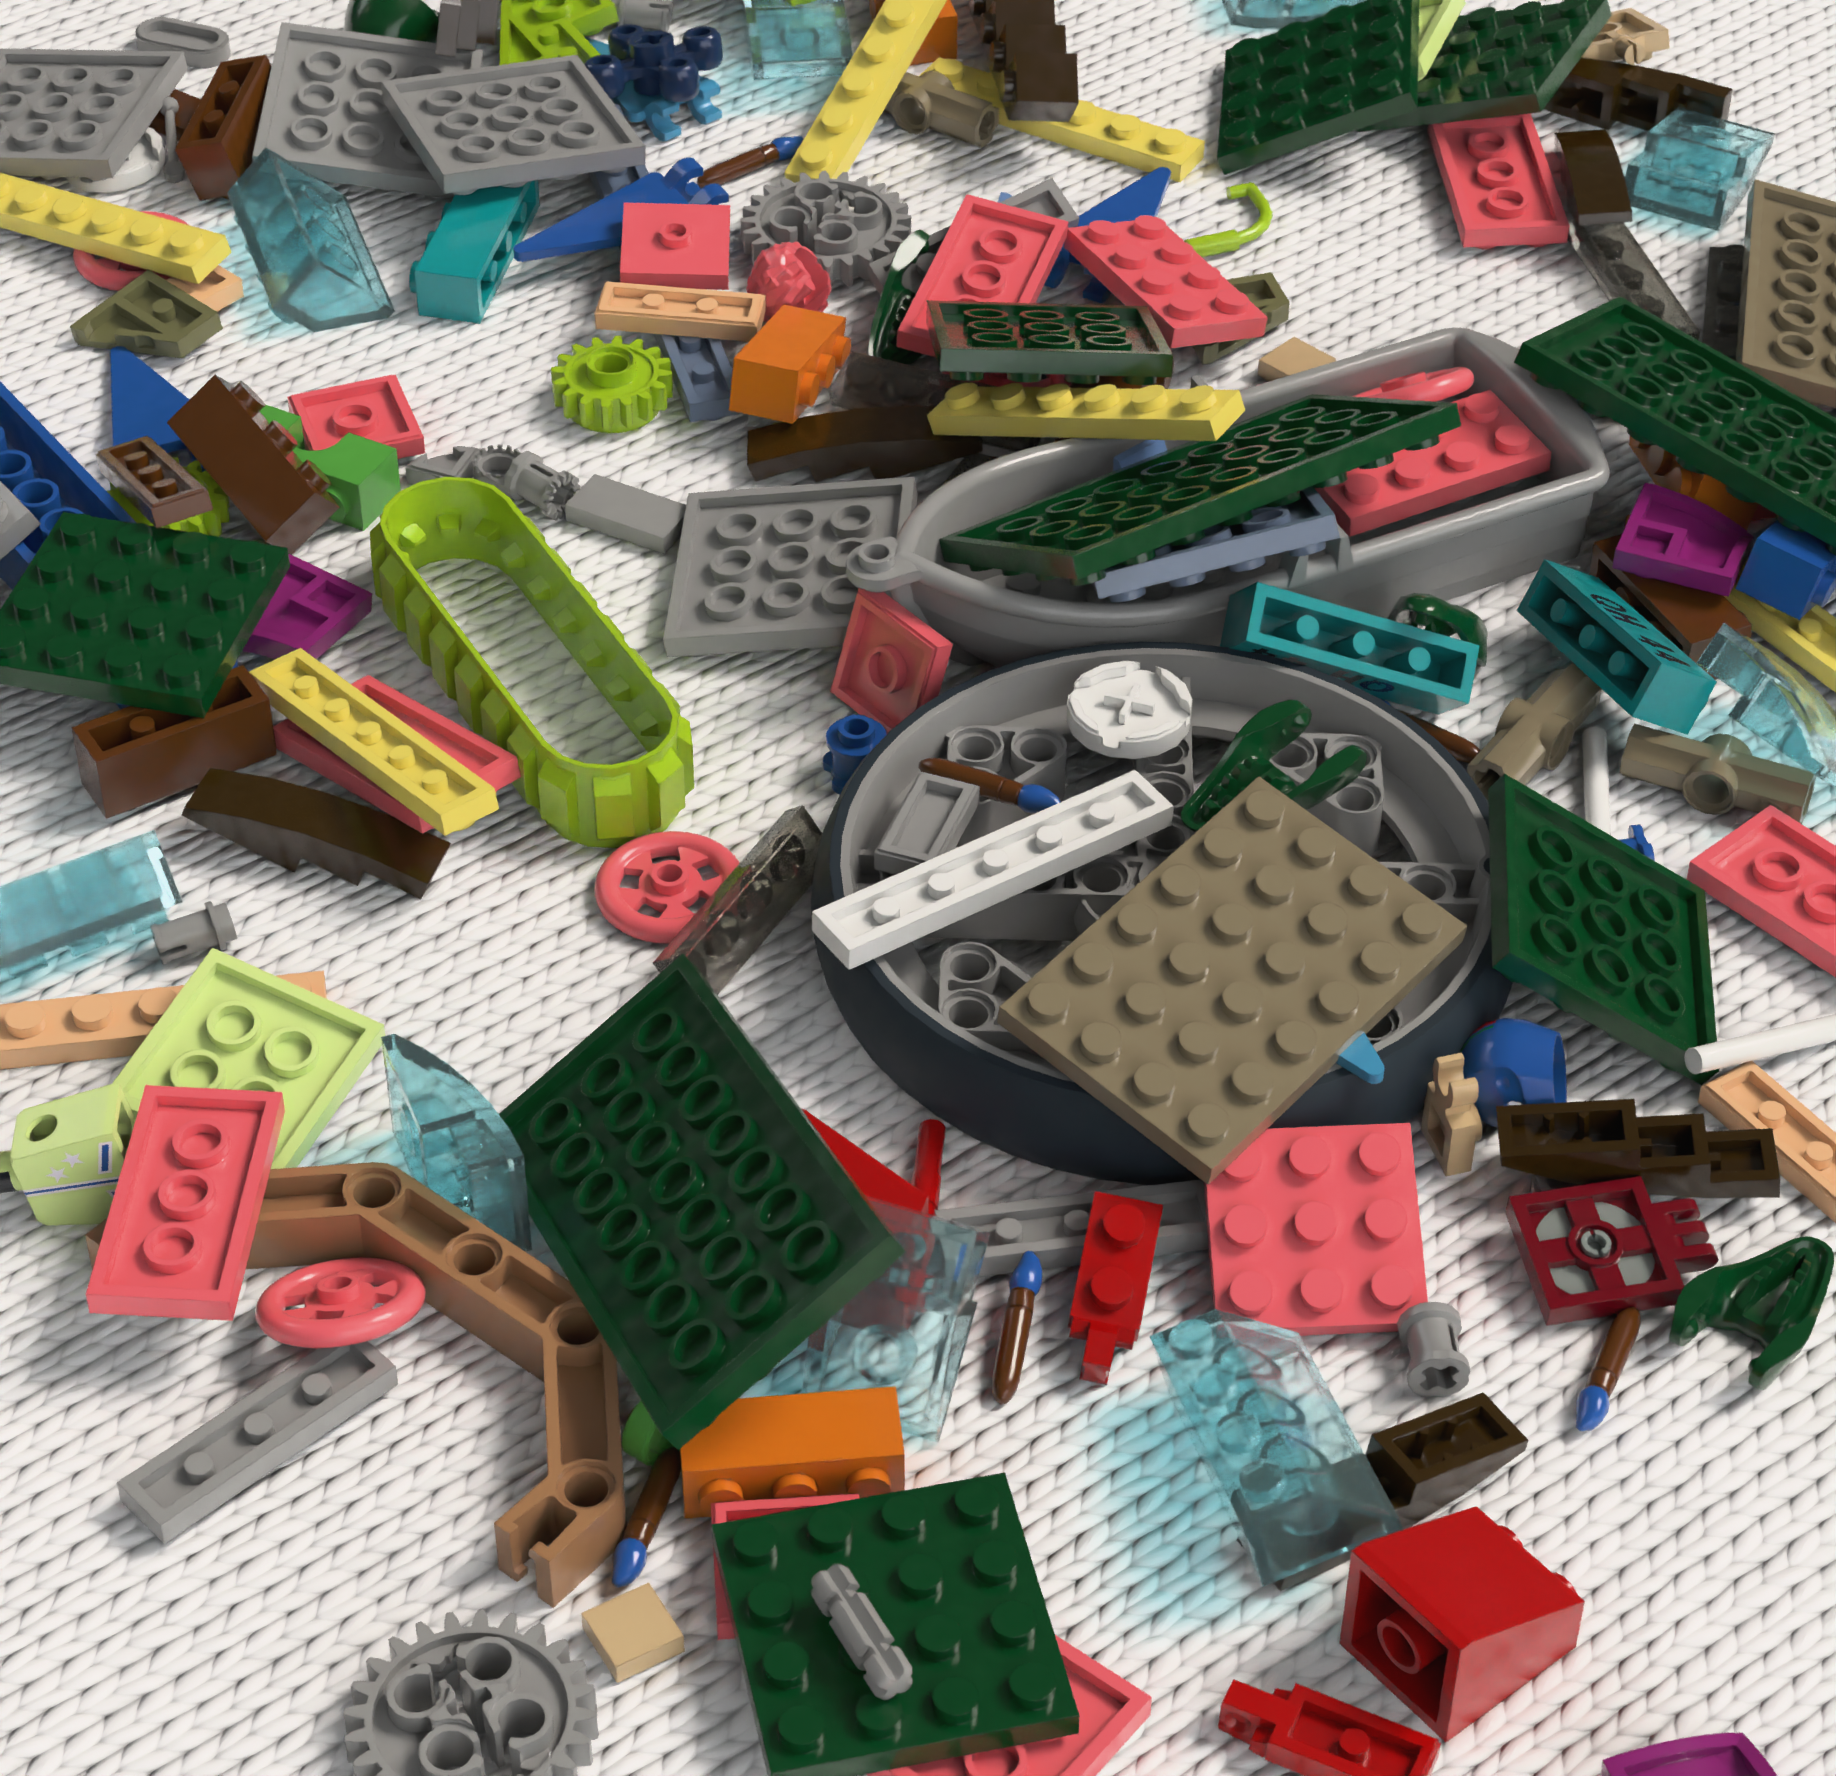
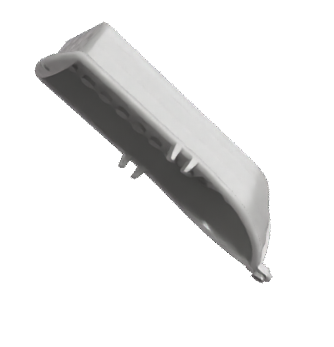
[846,328,1610,668]

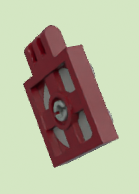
[1505,1176,1719,1326]

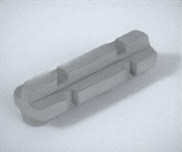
[812,1564,912,1700]

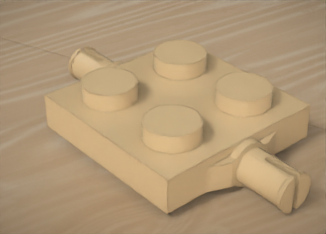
[1582,8,1670,65]

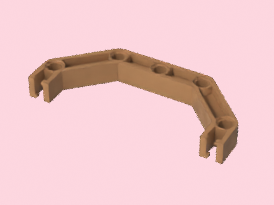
[85,1162,627,1608]

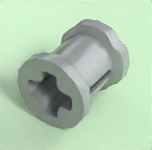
[1397,1302,1471,1397]

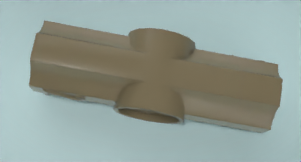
[883,71,999,148]
[1467,663,1602,800]
[1619,723,1817,824]

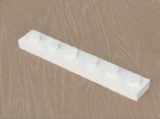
[812,770,1174,970]

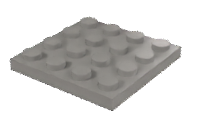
[252,22,483,198]
[0,48,188,181]
[381,55,645,195]
[663,476,918,657]

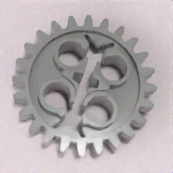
[740,171,911,287]
[343,1609,599,1776]

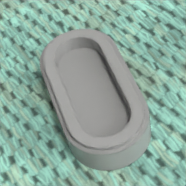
[135,17,231,68]

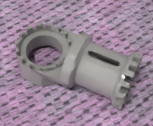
[473,444,580,521]

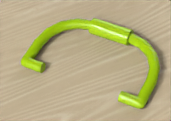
[1184,182,1273,257]

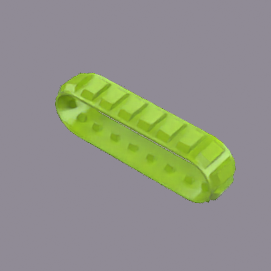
[370,477,695,848]

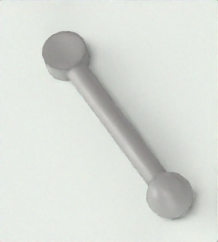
[160,96,185,183]

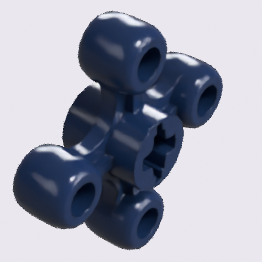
[585,24,723,102]

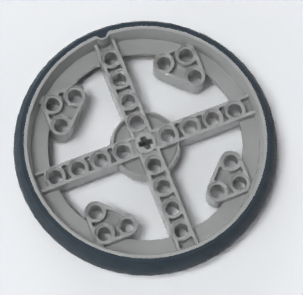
[811,642,1513,1185]

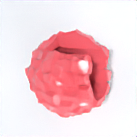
[746,242,832,323]

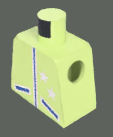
[0,1083,136,1226]

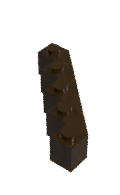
[969,0,1079,122]

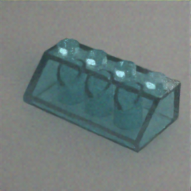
[227,147,395,332]
[0,830,182,980]
[1149,1309,1402,1586]

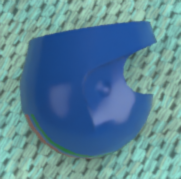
[1460,1018,1567,1127]

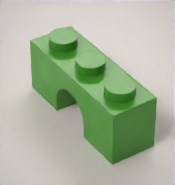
[260,404,401,531]

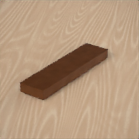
[95,436,213,528]

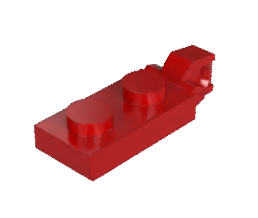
[1068,1191,1163,1385]
[1218,1679,1441,1776]

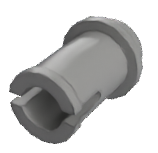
[611,0,673,32]
[150,901,237,965]

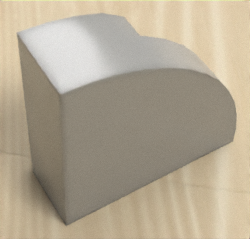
[405,446,480,485]

